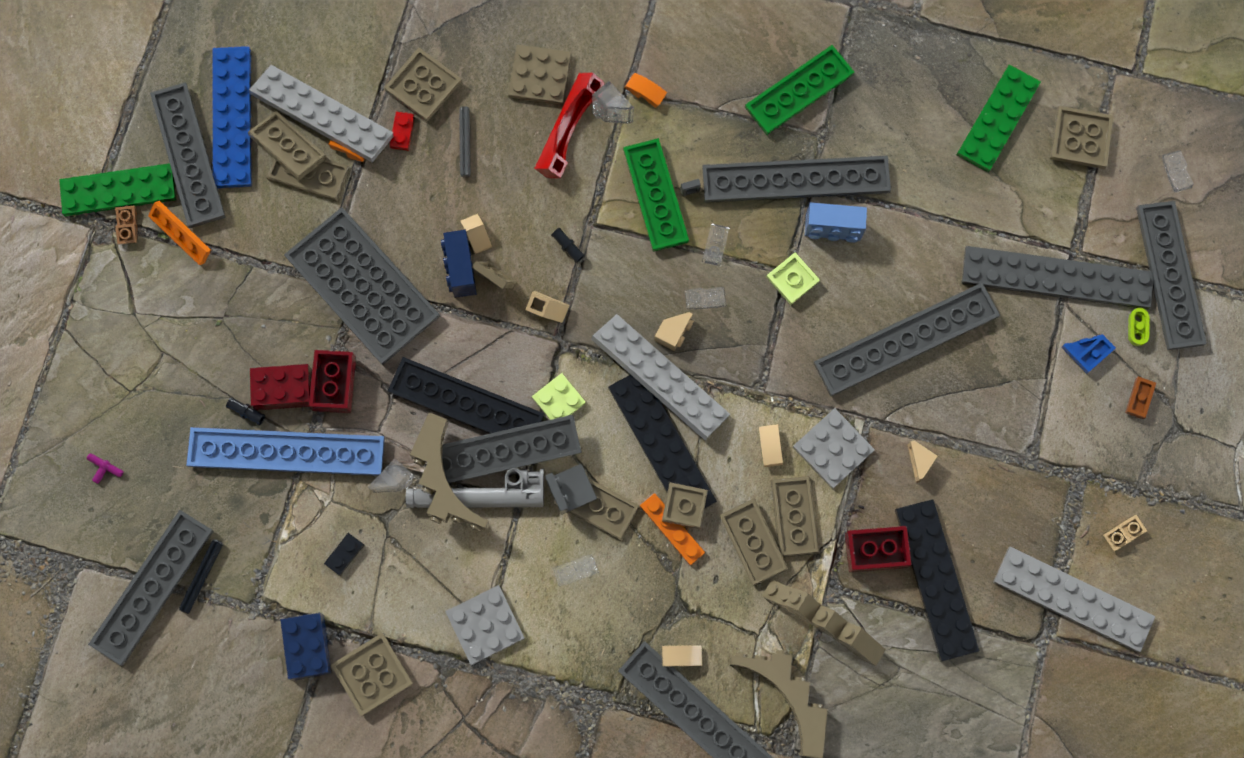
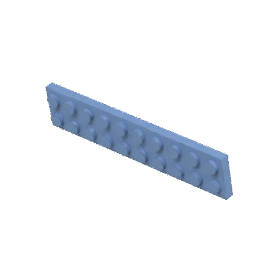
[186,427,385,476]

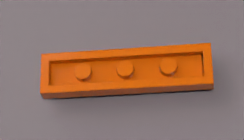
[148,201,211,265]
[640,493,705,566]

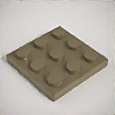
[508,44,571,105]
[384,48,462,122]
[1050,106,1114,169]
[331,633,413,717]

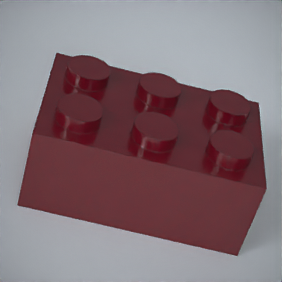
[309,350,356,413]
[250,364,312,411]
[845,526,911,573]

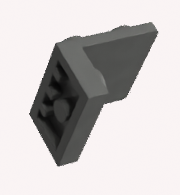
[545,464,597,515]

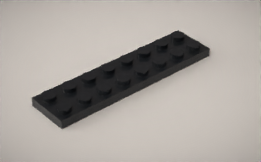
[387,357,544,434]
[608,374,717,509]
[895,499,980,662]

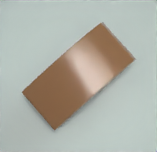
[115,206,137,245]

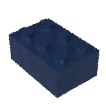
[441,229,477,298]
[280,612,332,681]

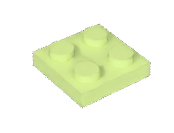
[766,253,820,305]
[532,373,586,420]

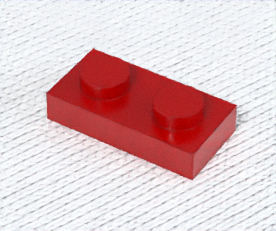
[389,111,415,151]

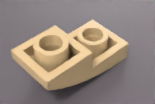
[759,424,783,467]
[1103,515,1147,552]
[662,645,702,667]

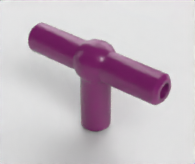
[86,453,124,484]

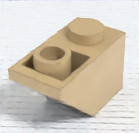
[525,291,570,323]
[654,312,694,351]

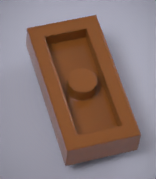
[1125,376,1156,419]

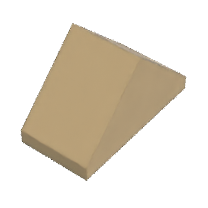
[460,214,492,254]
[907,441,937,482]

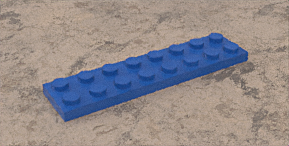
[213,46,252,188]

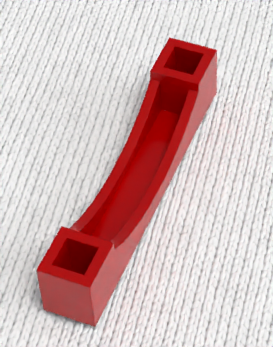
[534,73,605,178]

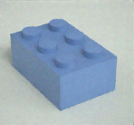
[804,202,867,243]

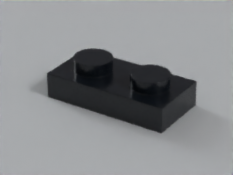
[324,532,364,576]

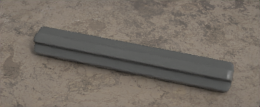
[459,107,470,177]

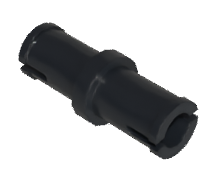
[551,228,585,263]
[226,397,265,425]

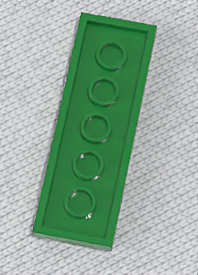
[745,45,855,135]
[956,64,1041,173]
[623,138,689,252]
[59,163,176,217]

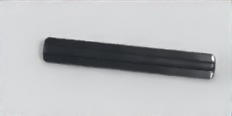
[179,539,223,614]

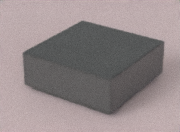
[680,179,701,196]

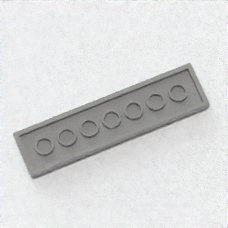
[249,65,393,162]
[591,314,730,440]
[993,547,1155,653]

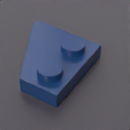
[1061,334,1116,374]

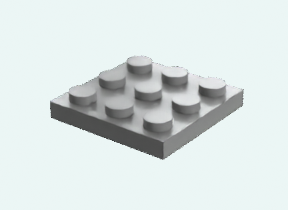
[792,408,875,489]
[445,585,525,666]

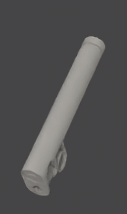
[406,468,544,508]

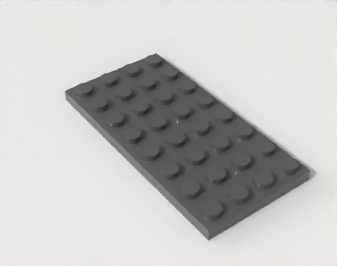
[284,207,440,365]

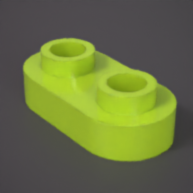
[1128,308,1150,346]

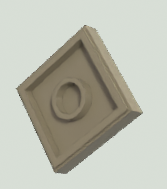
[472,261,517,289]
[662,482,708,529]

